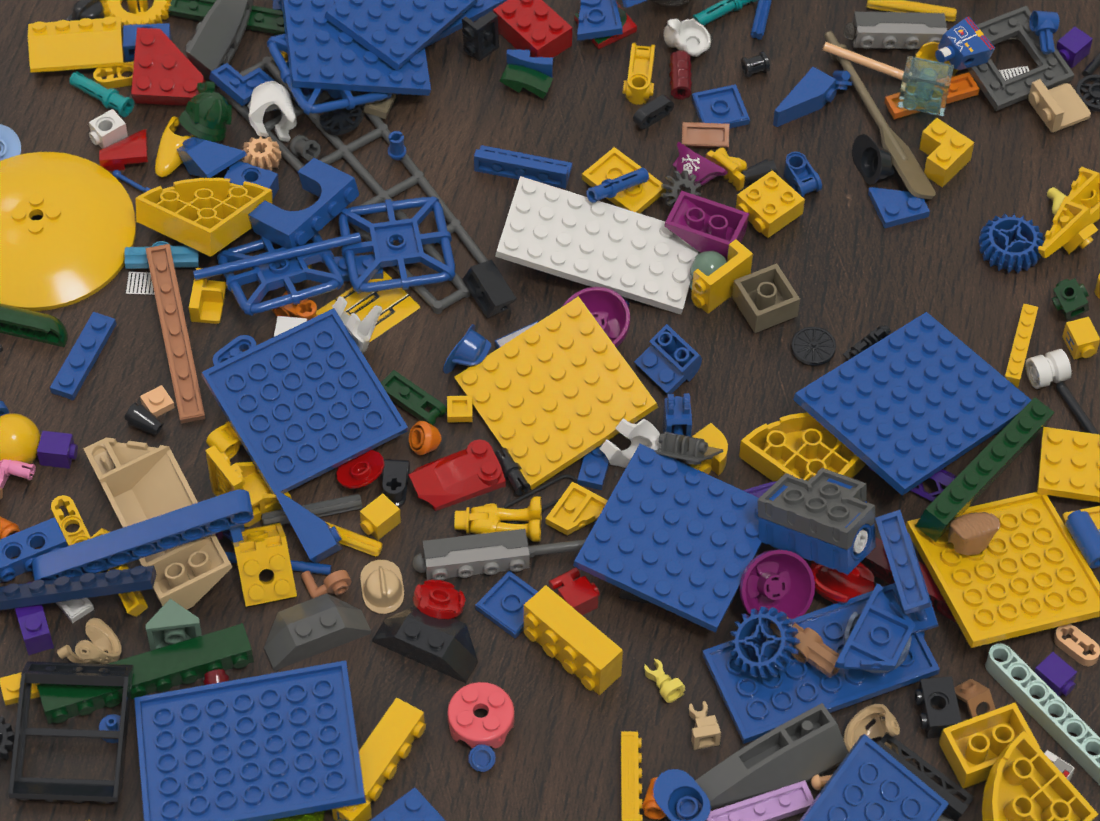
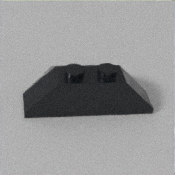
[372,606,478,683]

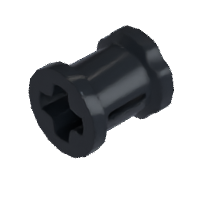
[741,52,770,78]

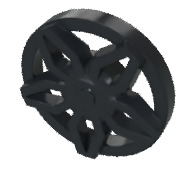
[1076,74,1100,111]

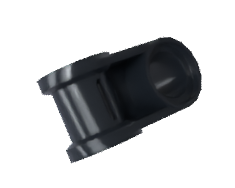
[382,459,410,508]

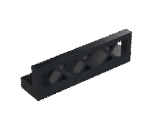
[877,732,975,821]

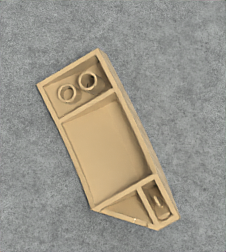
[83,437,232,610]

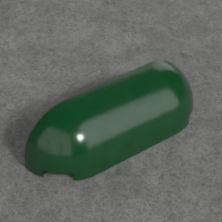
[0,304,68,347]

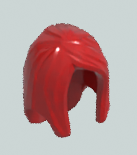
[808,560,875,604]

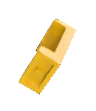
[691,239,753,314]

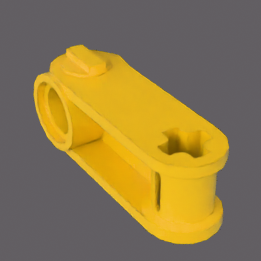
[623,43,655,105]

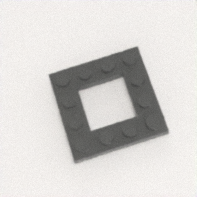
[967,6,1075,111]

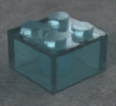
[898,56,954,116]

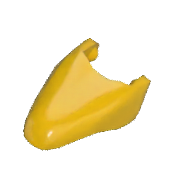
[155,116,198,177]

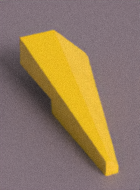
[1038,167,1100,258]

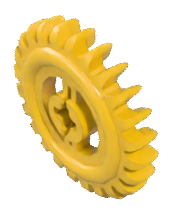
[100,0,171,27]

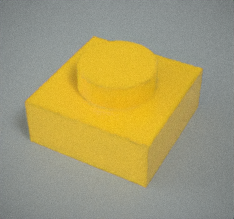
[447,396,473,422]

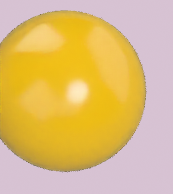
[0,413,41,464]

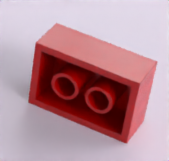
[493,0,573,58]

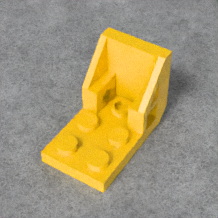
[205,445,292,527]

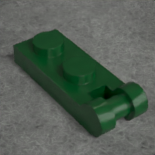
[381,370,447,425]

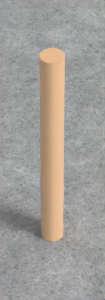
[822,42,912,83]

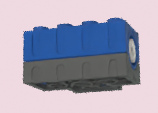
[757,468,876,575]

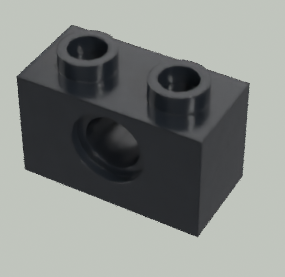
[914,676,962,739]

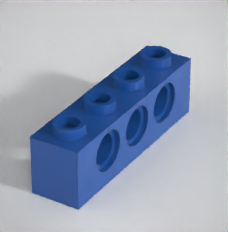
[0,517,67,583]

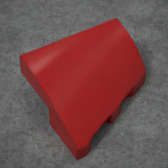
[99,129,148,171]

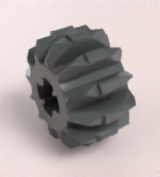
[661,170,701,206]

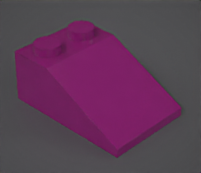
[664,191,749,260]

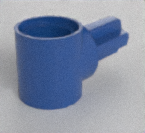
[1029,11,1059,55]

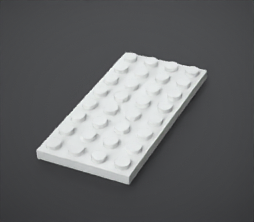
[495,176,699,315]

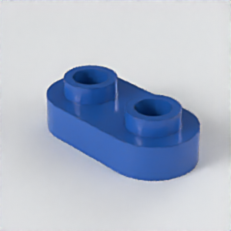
[213,335,256,366]

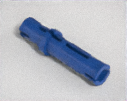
[586,167,649,203]

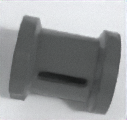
[290,135,321,161]

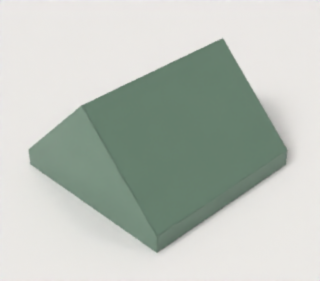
[146,599,202,651]

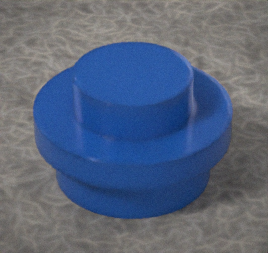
[468,744,496,772]

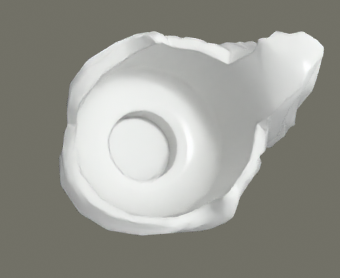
[663,18,711,57]

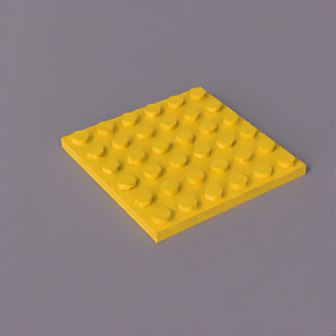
[454,296,658,490]
[906,492,1100,648]

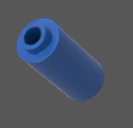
[1065,510,1100,568]

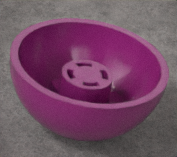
[562,287,630,348]
[740,550,815,624]

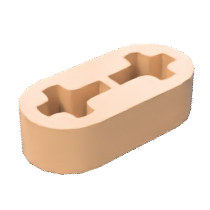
[1054,624,1100,666]

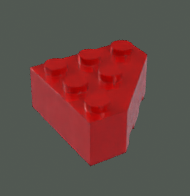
[131,28,205,106]

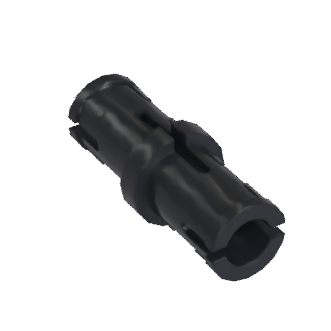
[495,448,531,495]

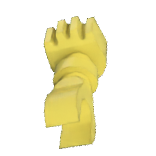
[644,659,685,703]

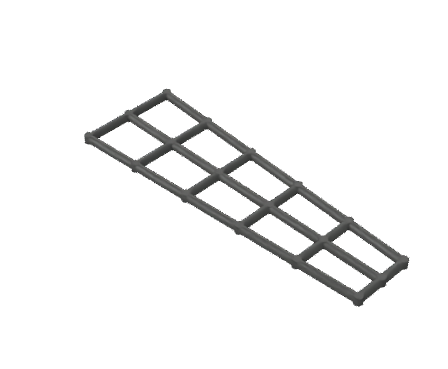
[216,51,488,314]

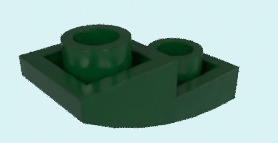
[499,64,553,98]

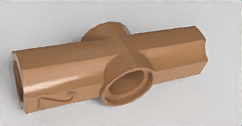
[770,617,840,678]

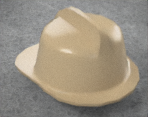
[360,560,404,614]

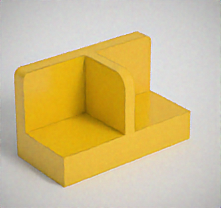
[189,268,227,324]

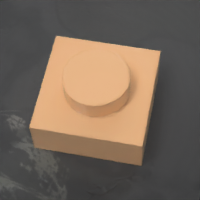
[140,385,175,417]

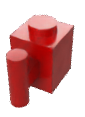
[549,568,600,616]

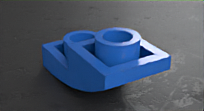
[507,49,553,78]

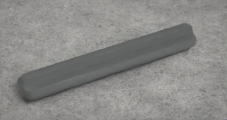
[261,494,362,526]

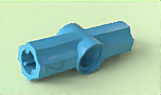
[125,241,199,269]

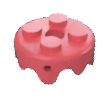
[447,682,514,748]

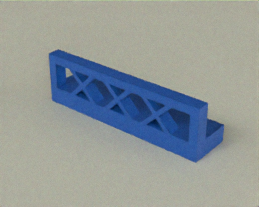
[474,145,572,189]

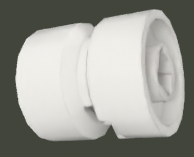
[1026,349,1072,389]

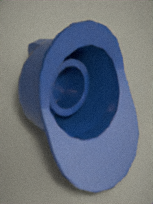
[443,324,491,374]
[653,769,711,821]

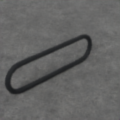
[502,474,579,524]

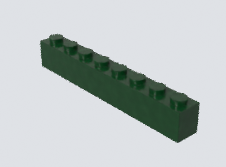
[916,397,1055,542]
[37,623,254,724]

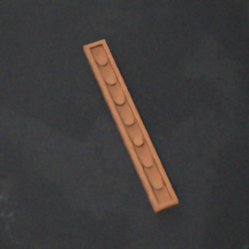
[145,244,205,424]

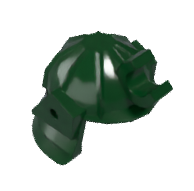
[179,82,232,142]

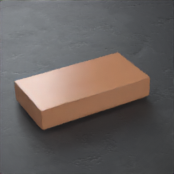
[682,122,729,148]

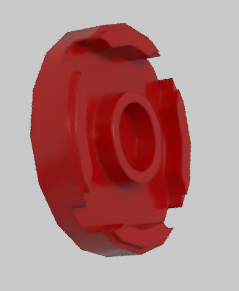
[413,580,466,619]

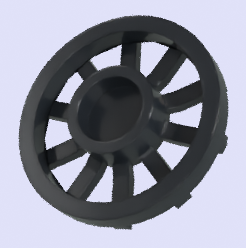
[320,105,363,135]

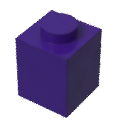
[1056,27,1093,68]
[37,431,78,469]
[1034,652,1077,697]

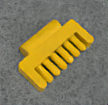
[705,150,745,191]

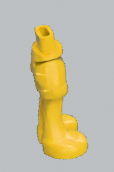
[454,496,542,542]

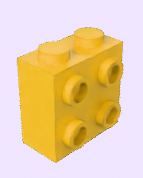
[736,170,805,238]

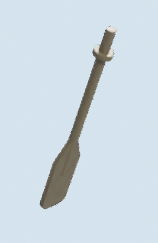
[824,31,936,199]

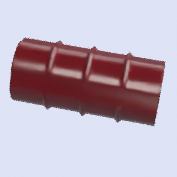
[669,51,692,99]

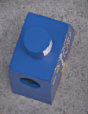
[935,16,995,70]

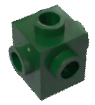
[1051,278,1089,321]

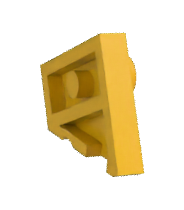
[546,482,608,535]

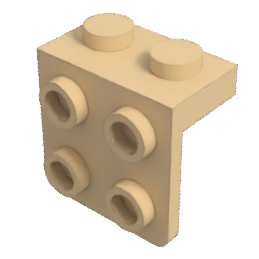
[1028,79,1091,133]

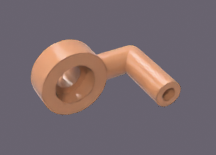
[301,570,352,599]

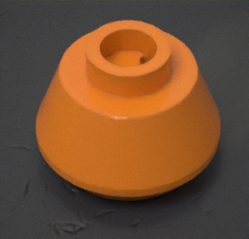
[409,421,441,455]

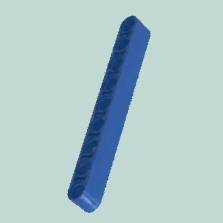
[32,489,254,581]

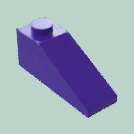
[15,581,54,655]

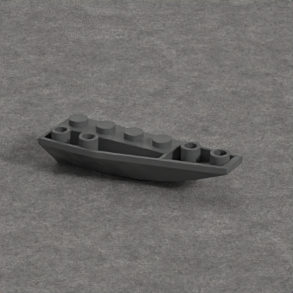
[185,0,254,82]
[695,703,848,809]

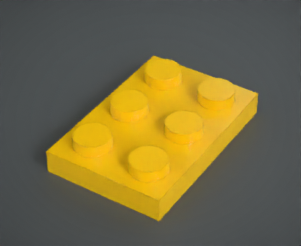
[582,147,666,214]

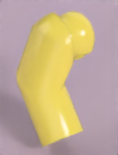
[1047,187,1066,217]

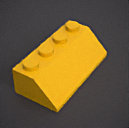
[28,17,124,73]

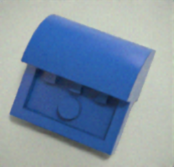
[634,324,702,395]

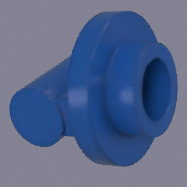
[833,70,852,90]

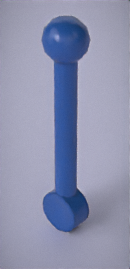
[112,170,151,193]

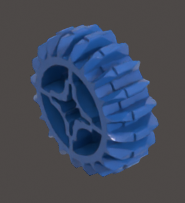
[978,213,1044,274]
[728,606,801,679]

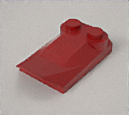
[408,439,506,511]

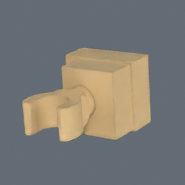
[689,701,721,750]

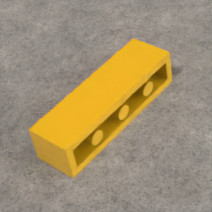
[359,697,426,803]

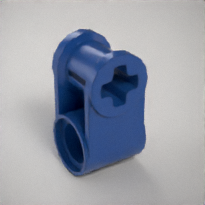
[783,152,822,197]

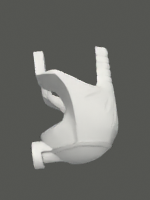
[248,81,297,142]
[332,296,382,354]
[600,418,661,468]

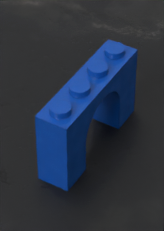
[248,158,359,249]

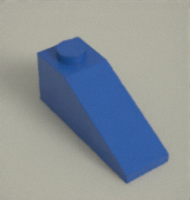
[773,67,837,127]
[275,491,342,563]

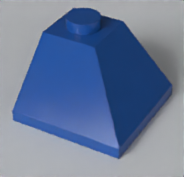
[177,137,247,178]

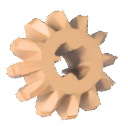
[241,136,282,171]

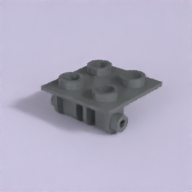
[654,432,724,465]

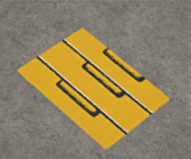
[316,270,420,343]

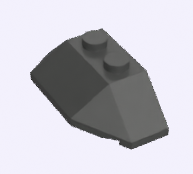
[264,593,371,671]

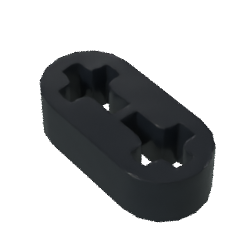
[633,95,674,129]

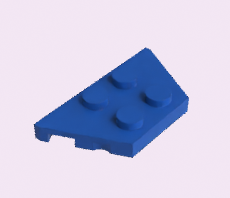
[835,584,916,671]

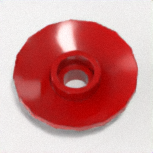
[337,450,384,489]

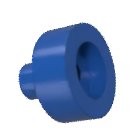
[99,714,121,743]

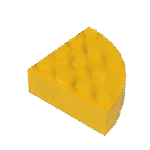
[135,178,272,257]
[739,412,866,482]
[982,730,1098,821]

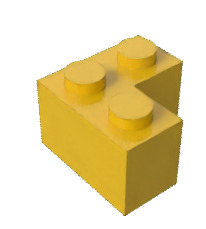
[919,118,974,187]

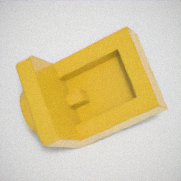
[1063,223,1098,254]

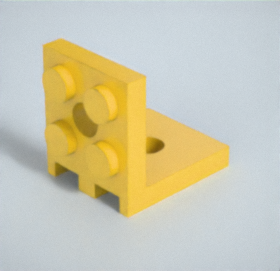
[232,523,297,607]

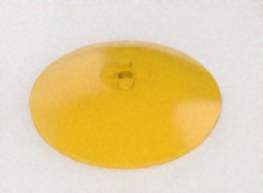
[0,152,136,311]

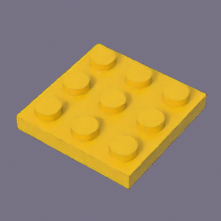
[1037,427,1100,503]

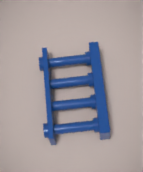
[875,510,939,634]

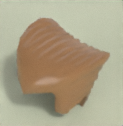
[948,512,1000,555]

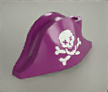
[672,141,728,186]

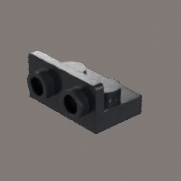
[462,11,500,62]

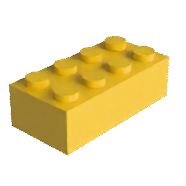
[524,585,623,695]

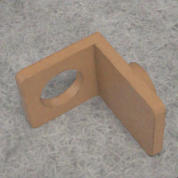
[954,679,996,718]

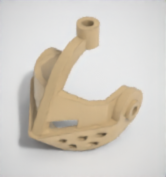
[57,618,122,664]
[844,704,900,752]

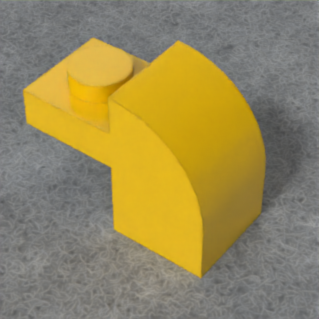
[687,423,728,476]

